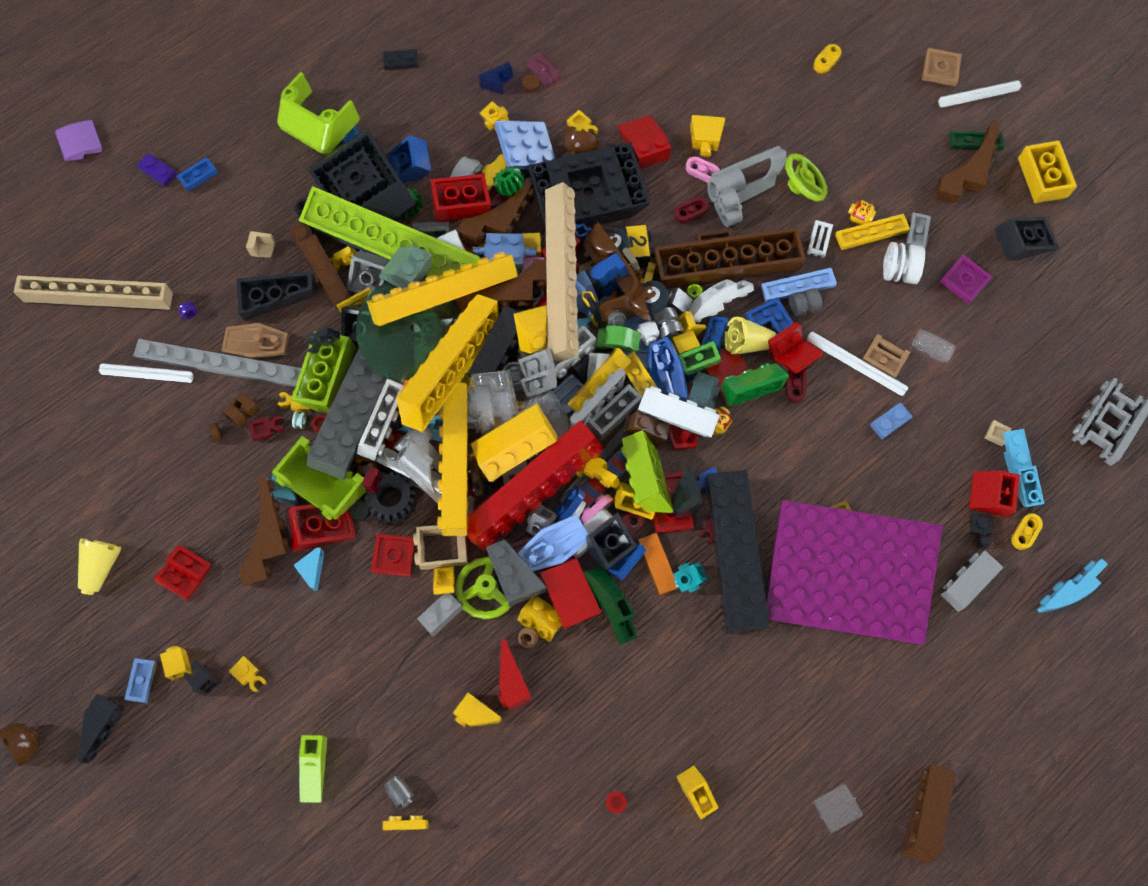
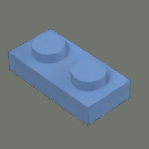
[870,402,913,439]
[124,658,157,703]

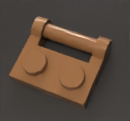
[862,334,910,379]

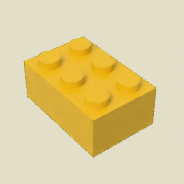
[1018,141,1077,203]

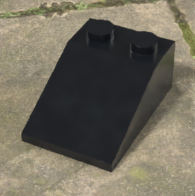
[995,217,1059,260]

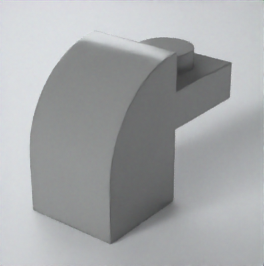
[451,156,485,177]

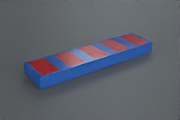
[581,446,627,508]

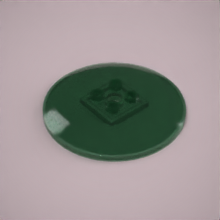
[356,280,463,384]

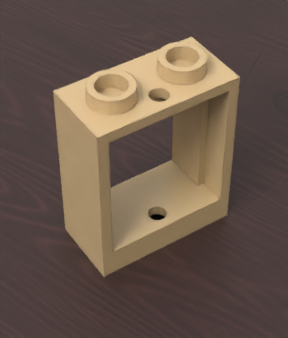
[413,525,468,570]

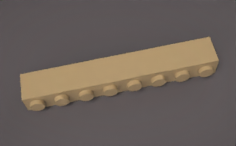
[14,276,173,310]

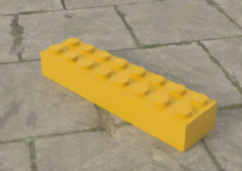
[397,294,499,432]

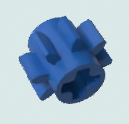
[575,223,591,245]

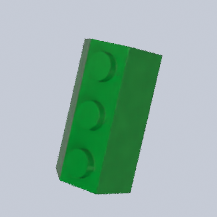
[721,363,789,407]

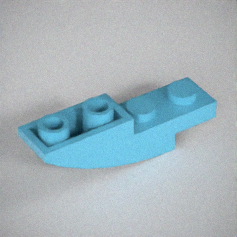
[1003,429,1044,507]
[1037,559,1108,613]

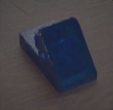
[478,62,513,94]

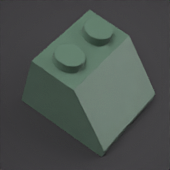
[379,246,432,289]

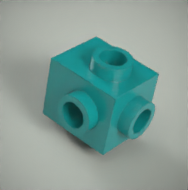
[673,562,709,593]

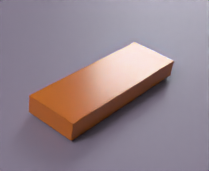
[638,533,678,595]

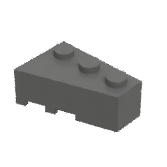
[486,540,547,607]

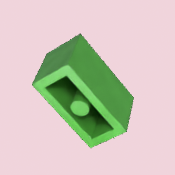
[678,341,722,376]

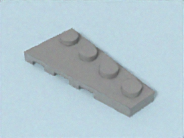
[570,368,626,429]

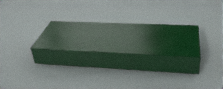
[949,131,1004,151]

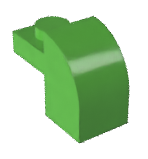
[596,326,641,352]

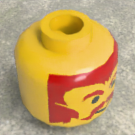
[848,200,876,225]
[712,407,732,435]

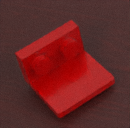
[768,322,823,374]

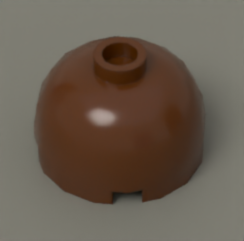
[563,126,600,156]
[0,723,40,767]

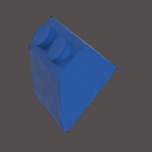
[388,135,432,183]

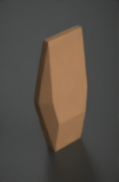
[221,323,290,358]

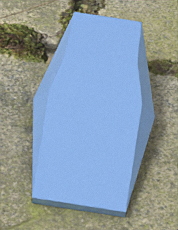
[518,514,588,571]

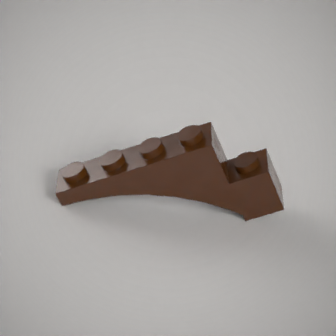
[934,121,1000,203]
[457,177,535,247]
[289,222,350,309]
[457,259,547,310]
[238,476,290,586]

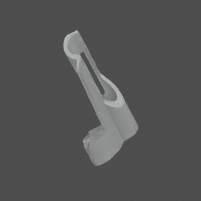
[708,146,787,227]
[394,428,442,503]

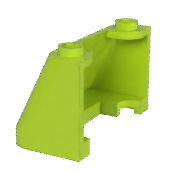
[272,436,366,520]

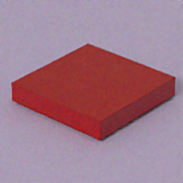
[371,533,416,577]

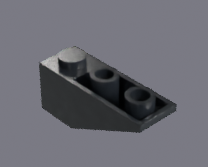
[77,694,124,764]

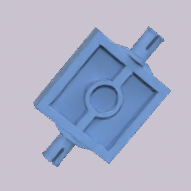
[473,233,536,269]

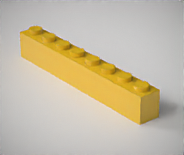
[367,251,518,326]
[438,383,468,536]

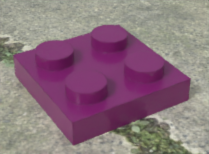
[940,255,993,304]

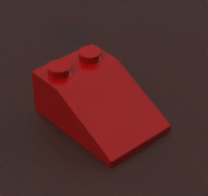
[617,115,671,169]
[285,504,356,552]
[498,639,532,711]

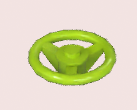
[785,153,827,202]
[455,557,511,619]

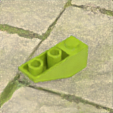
[299,735,327,803]

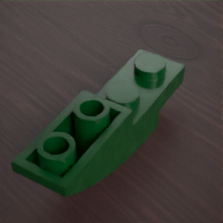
[583,566,638,645]

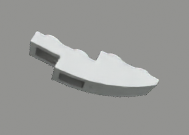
[689,279,754,323]

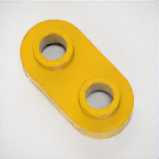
[813,44,842,74]
[1011,514,1043,550]

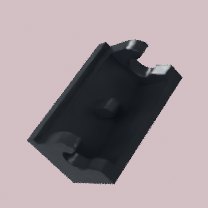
[184,660,222,696]

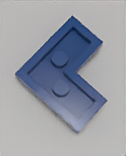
[745,298,793,334]

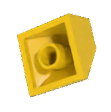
[514,305,548,353]

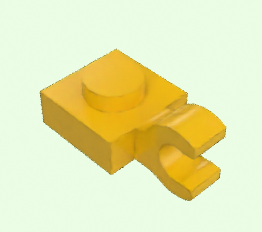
[329,246,357,272]

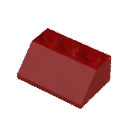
[430,174,491,222]

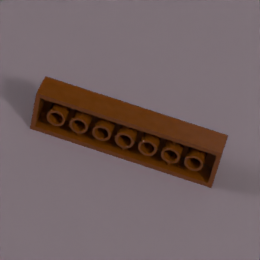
[653,227,806,289]

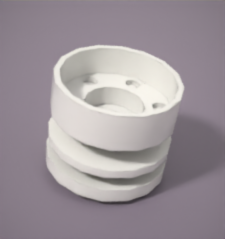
[883,242,925,284]

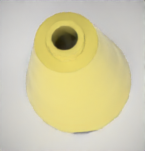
[724,316,776,354]
[78,538,121,595]

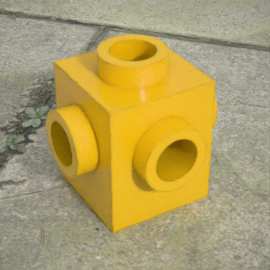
[480,101,510,132]

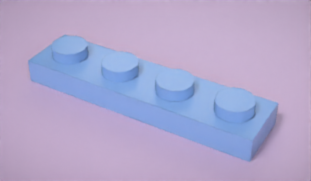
[761,268,837,303]

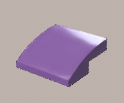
[55,120,102,161]

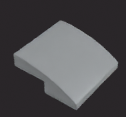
[518,348,556,398]

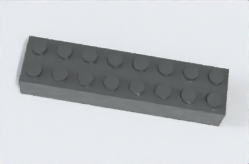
[307,331,403,480]

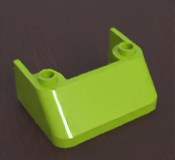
[277,72,360,154]

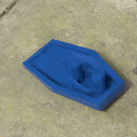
[648,337,689,401]

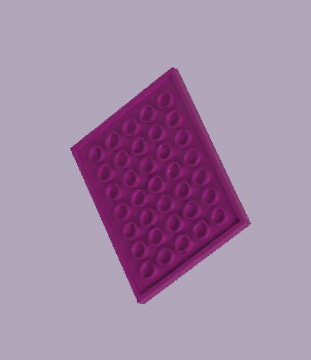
[766,500,943,645]

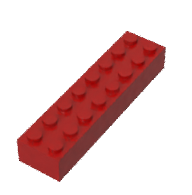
[467,420,604,551]

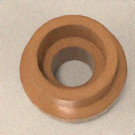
[518,628,538,648]

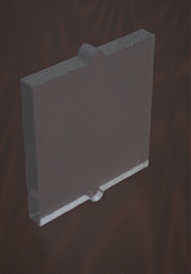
[813,783,863,833]

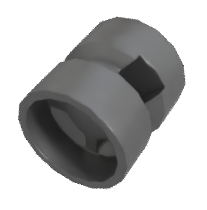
[789,288,822,317]
[652,307,685,340]
[502,362,525,394]

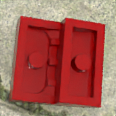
[154,545,212,601]

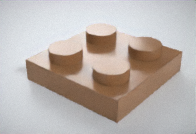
[922,48,962,87]

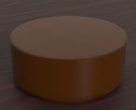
[522,74,539,92]
[209,423,222,443]

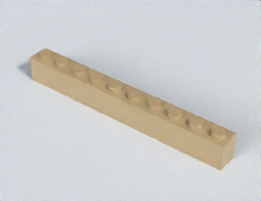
[545,182,579,362]

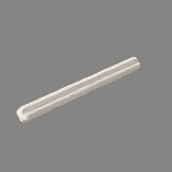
[807,332,908,396]

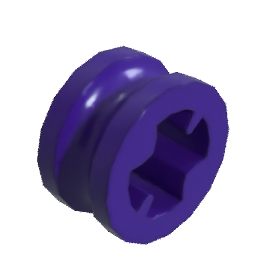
[178,302,198,319]

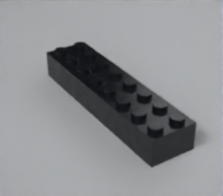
[705,470,770,634]

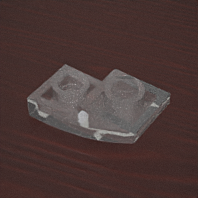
[911,329,956,363]

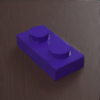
[137,153,177,187]

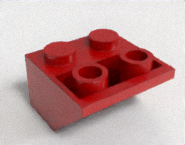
[969,470,1020,517]

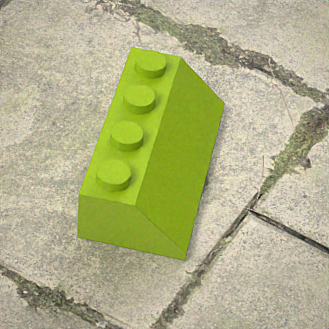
[291,331,356,413]
[621,430,674,513]

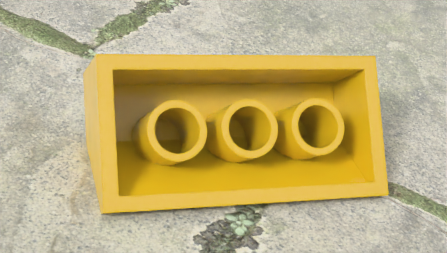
[471,403,558,482]

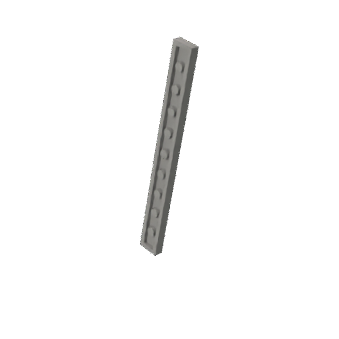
[133,339,302,387]

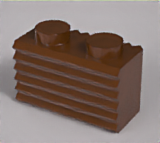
[623,411,670,445]

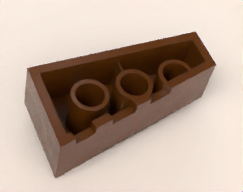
[901,764,956,864]

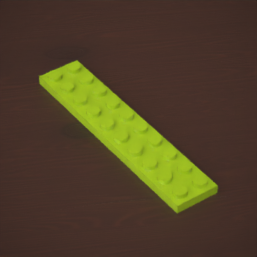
[299,186,481,277]

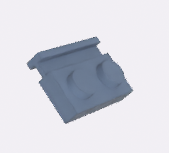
[545,374,583,419]

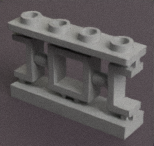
[1071,377,1148,466]

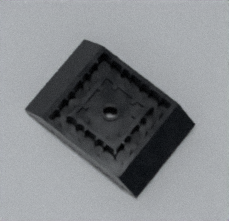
[309,128,417,221]
[528,142,650,228]

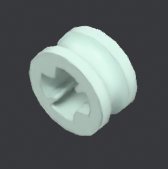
[292,411,306,429]

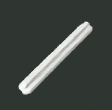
[938,80,1021,107]
[99,363,194,383]

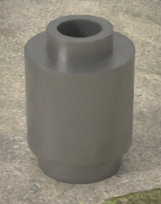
[384,775,414,809]

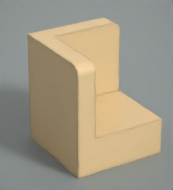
[246,231,276,259]

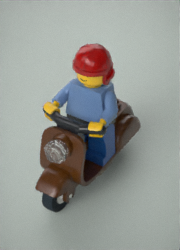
[536,222,669,327]

